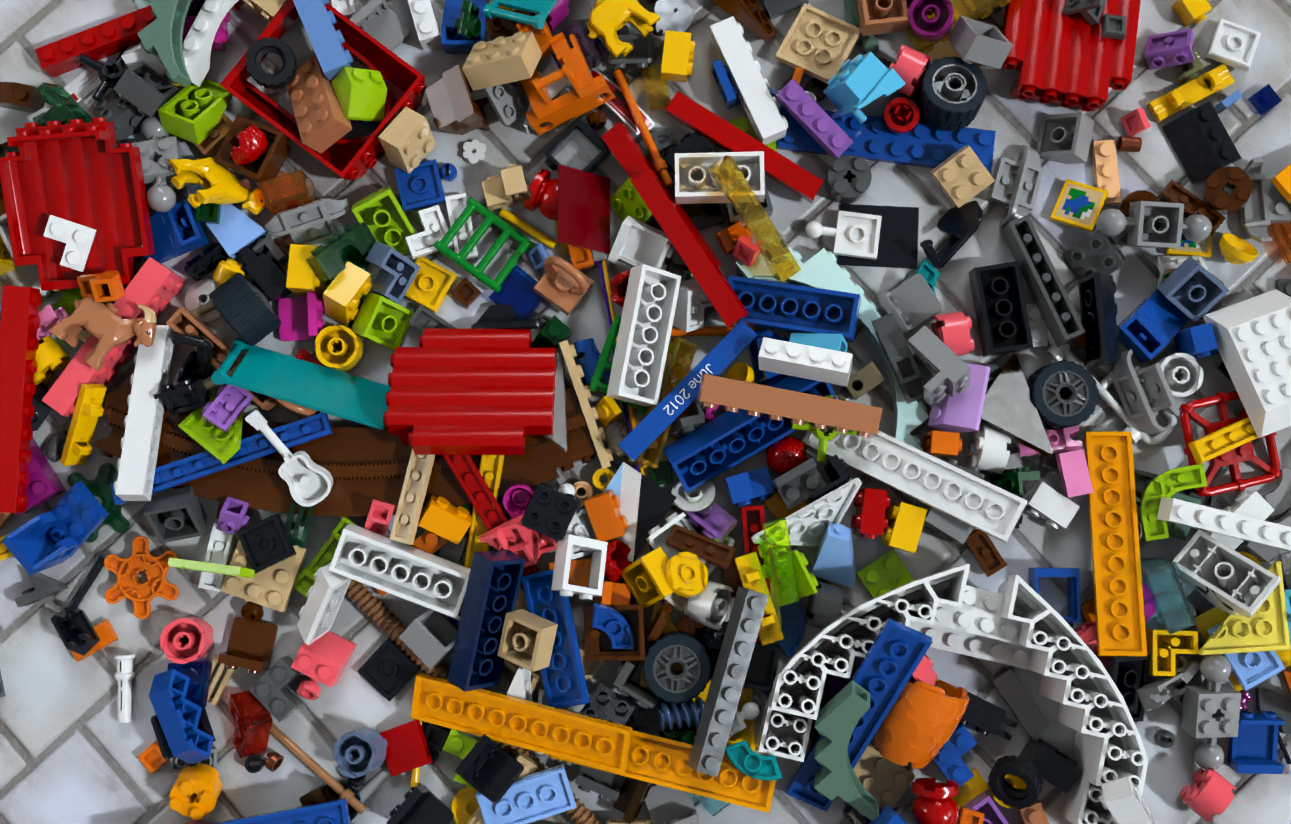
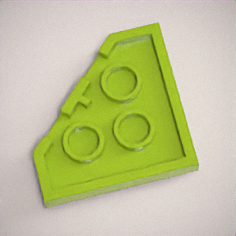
[178,384,243,465]

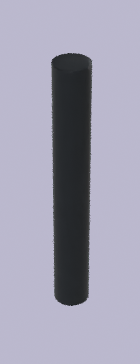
[64,556,105,616]

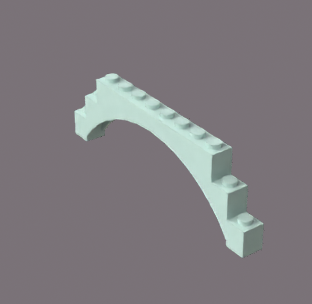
[734,247,932,451]

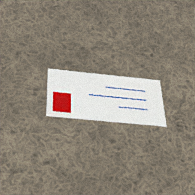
[60,67,101,106]

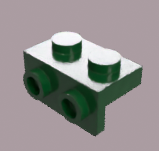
[989,467,1040,495]

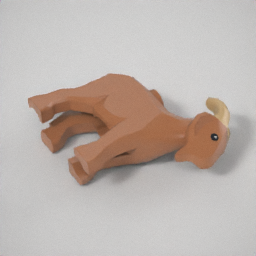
[49,297,157,371]

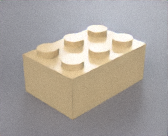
[462,31,542,91]

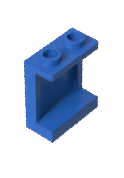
[1227,710,1285,774]

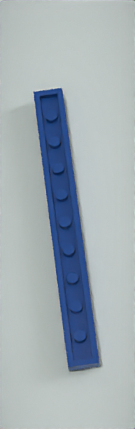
[109,412,333,505]

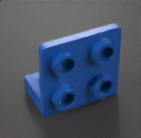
[711,59,741,110]

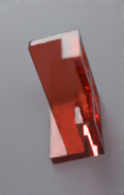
[227,691,273,758]

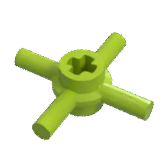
[791,394,857,461]

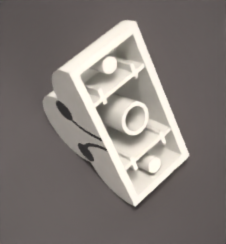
[1171,530,1281,618]

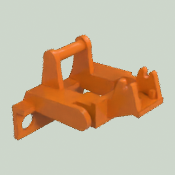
[516,14,616,136]

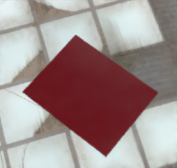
[558,164,610,254]

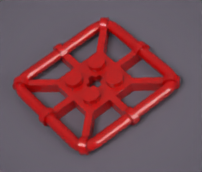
[1179,391,1281,497]

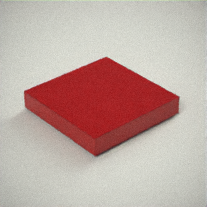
[379,719,433,777]

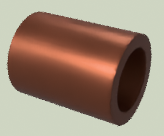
[1117,136,1142,153]

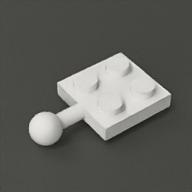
[806,210,882,260]
[558,483,597,560]

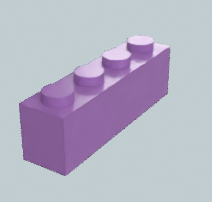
[776,79,853,161]

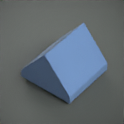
[528,243,550,272]

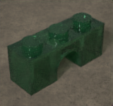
[306,222,376,282]

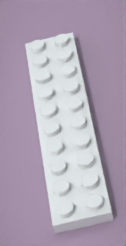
[802,425,1027,543]

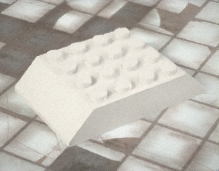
[1203,289,1291,438]

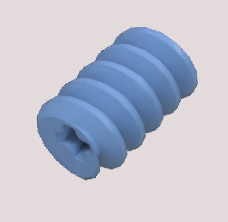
[658,697,705,732]

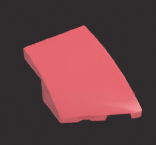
[479,514,557,567]

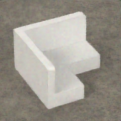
[673,278,713,332]

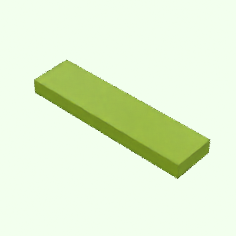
[167,557,255,578]

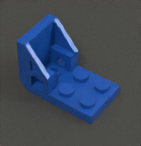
[2,481,109,575]

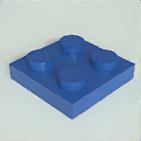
[394,159,446,212]

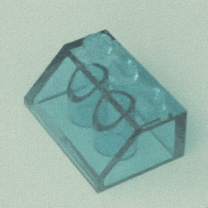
[1140,557,1196,634]

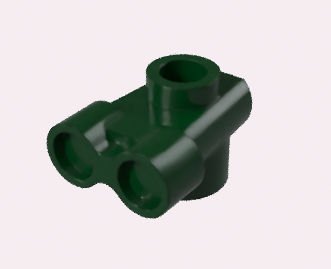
[455,0,481,39]
[660,722,697,745]

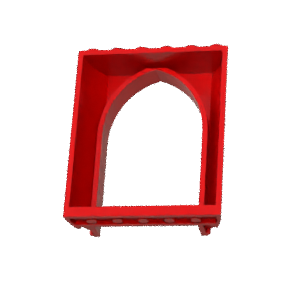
[219,0,427,181]

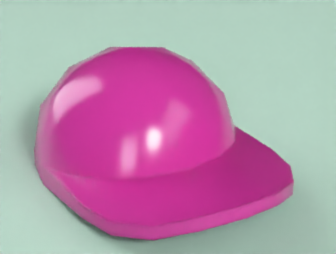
[503,483,535,519]

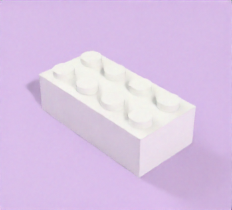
[675,151,765,204]

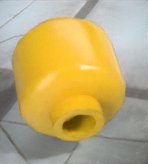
[212,258,246,288]

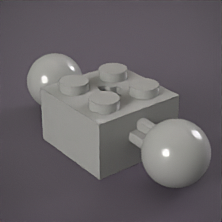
[132,116,186,212]
[1096,201,1212,249]
[1181,654,1241,770]

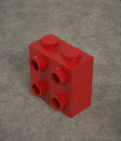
[851,488,890,539]

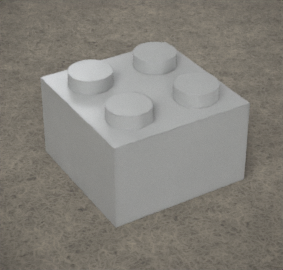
[948,16,1013,69]
[923,504,974,544]
[399,609,458,669]

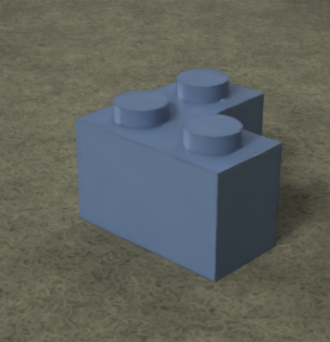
[365,241,421,304]

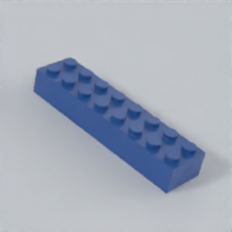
[662,376,837,493]

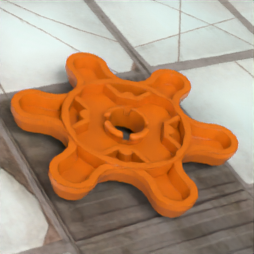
[104,536,179,619]

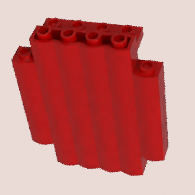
[1001,0,1141,112]
[0,117,155,291]
[383,328,557,455]

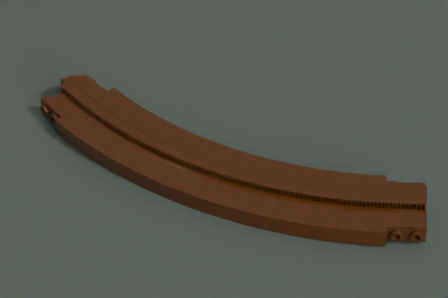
[94,384,597,517]

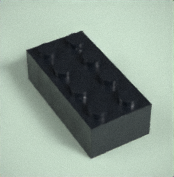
[969,261,1033,357]

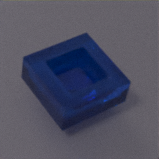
[1248,84,1282,115]

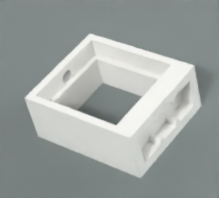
[551,534,608,601]

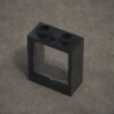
[544,118,612,173]

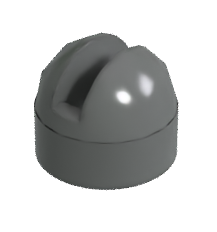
[1154,729,1175,748]

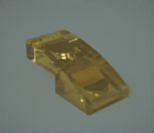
[641,63,671,111]

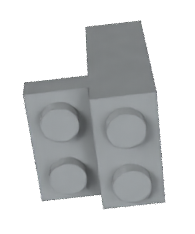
[908,325,971,406]

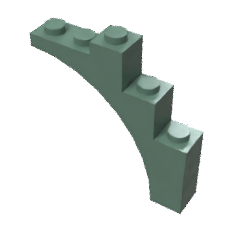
[137,0,192,87]
[814,680,879,821]

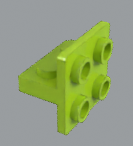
[610,178,656,224]

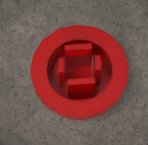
[883,97,920,134]

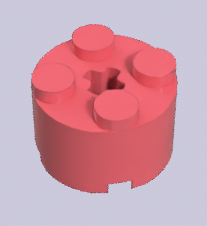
[889,45,932,98]
[931,311,974,356]
[160,617,214,664]
[1179,768,1236,822]

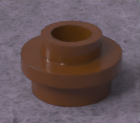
[587,110,608,130]
[241,601,264,622]

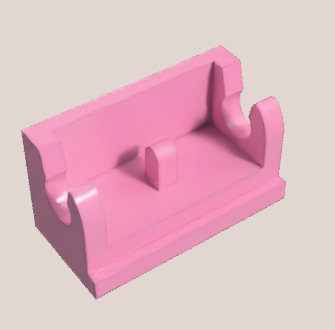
[1055,449,1093,498]

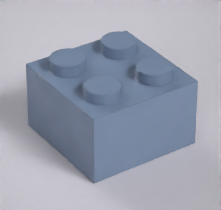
[1157,256,1230,323]

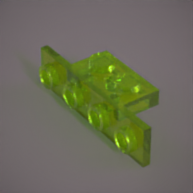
[758,518,800,607]

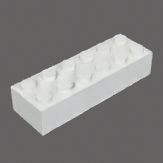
[606,264,682,407]
[329,523,470,618]

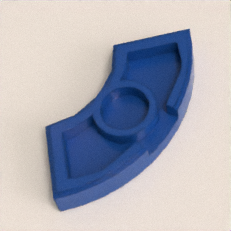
[776,599,806,658]
[591,603,634,650]

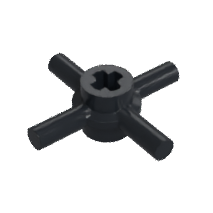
[79,47,128,102]

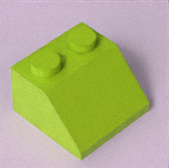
[331,67,387,122]
[351,292,414,351]

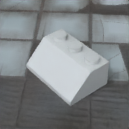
[297,562,352,645]

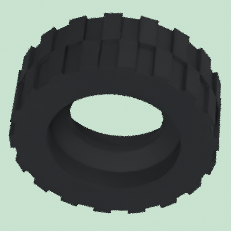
[245,37,298,90]
[988,755,1043,809]

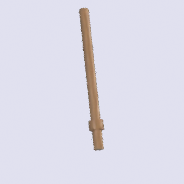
[262,719,367,815]

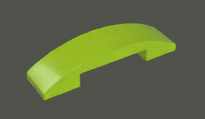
[294,516,357,599]

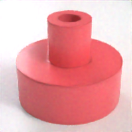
[297,677,321,700]

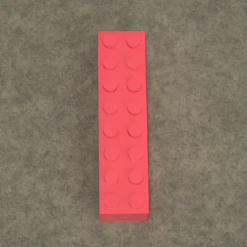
[42,257,186,418]

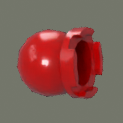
[524,168,558,221]
[912,778,959,824]

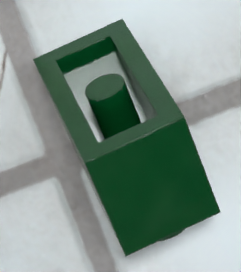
[531,315,572,348]

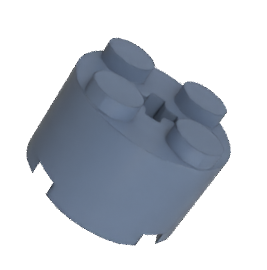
[333,727,387,778]

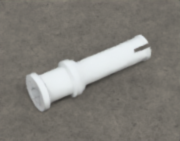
[114,653,135,723]

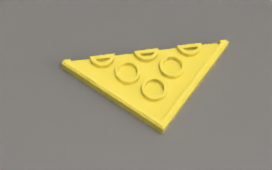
[1198,561,1291,655]

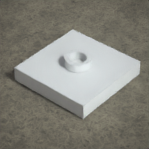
[1206,18,1261,72]

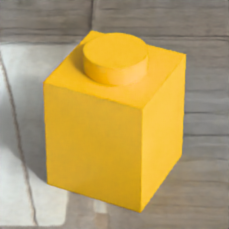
[1172,0,1212,27]

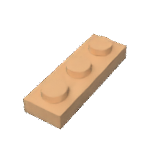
[1091,140,1122,206]

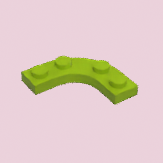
[1140,464,1207,541]

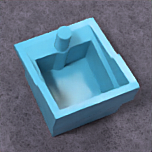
[823,52,905,124]

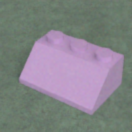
[928,363,990,433]

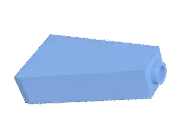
[185,184,268,261]

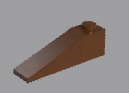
[711,0,777,42]

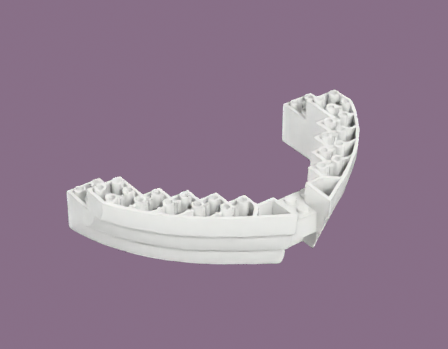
[755,563,1148,824]

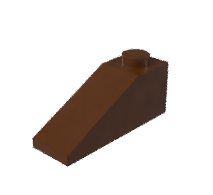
[0,82,47,113]

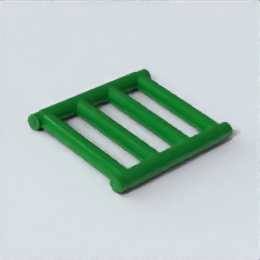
[433,197,534,293]
[589,315,647,415]

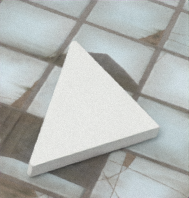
[751,478,862,546]

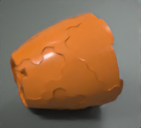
[873,674,970,769]

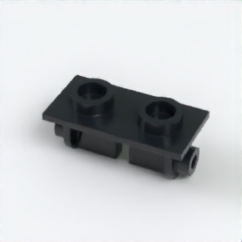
[184,241,231,282]

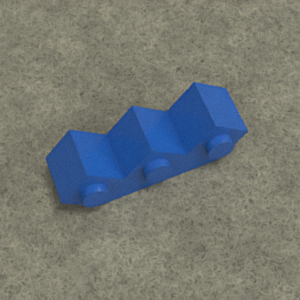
[149,669,214,764]

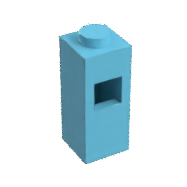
[788,333,848,352]

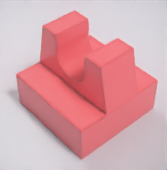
[1120,108,1151,137]
[733,236,763,267]

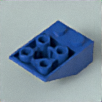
[441,0,489,54]
[144,198,210,263]
[1118,289,1189,364]

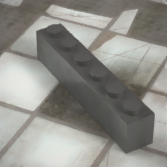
[1002,215,1086,347]

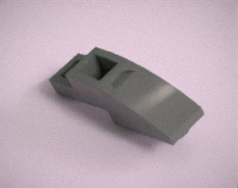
[871,312,924,404]

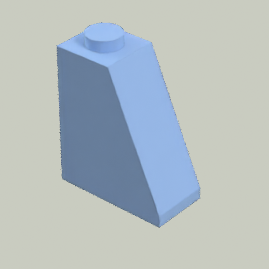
[811,521,856,588]

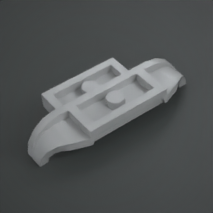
[987,145,1044,228]
[1240,158,1291,242]
[264,198,351,245]
[1113,349,1176,434]

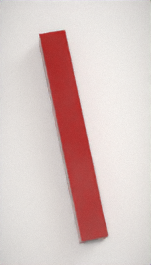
[665,91,824,204]
[601,123,722,267]
[630,168,749,328]

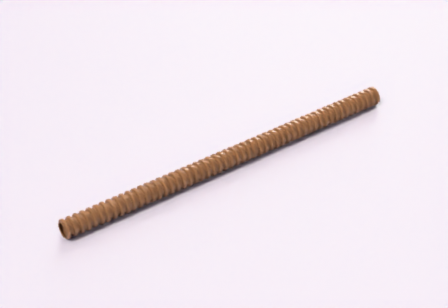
[347,579,604,824]

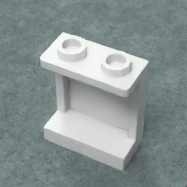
[607,215,675,271]
[646,512,705,563]

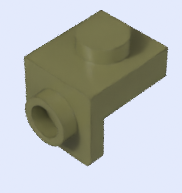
[1176,48,1204,84]

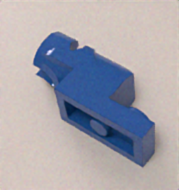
[573,338,618,401]

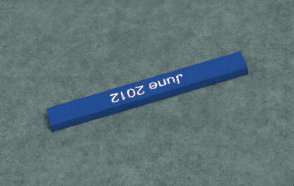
[618,320,757,462]

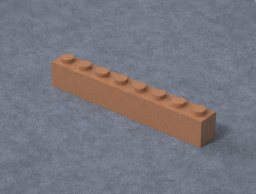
[697,373,883,438]

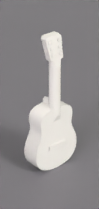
[245,410,333,507]

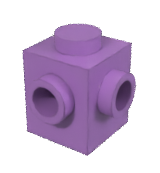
[216,496,250,536]

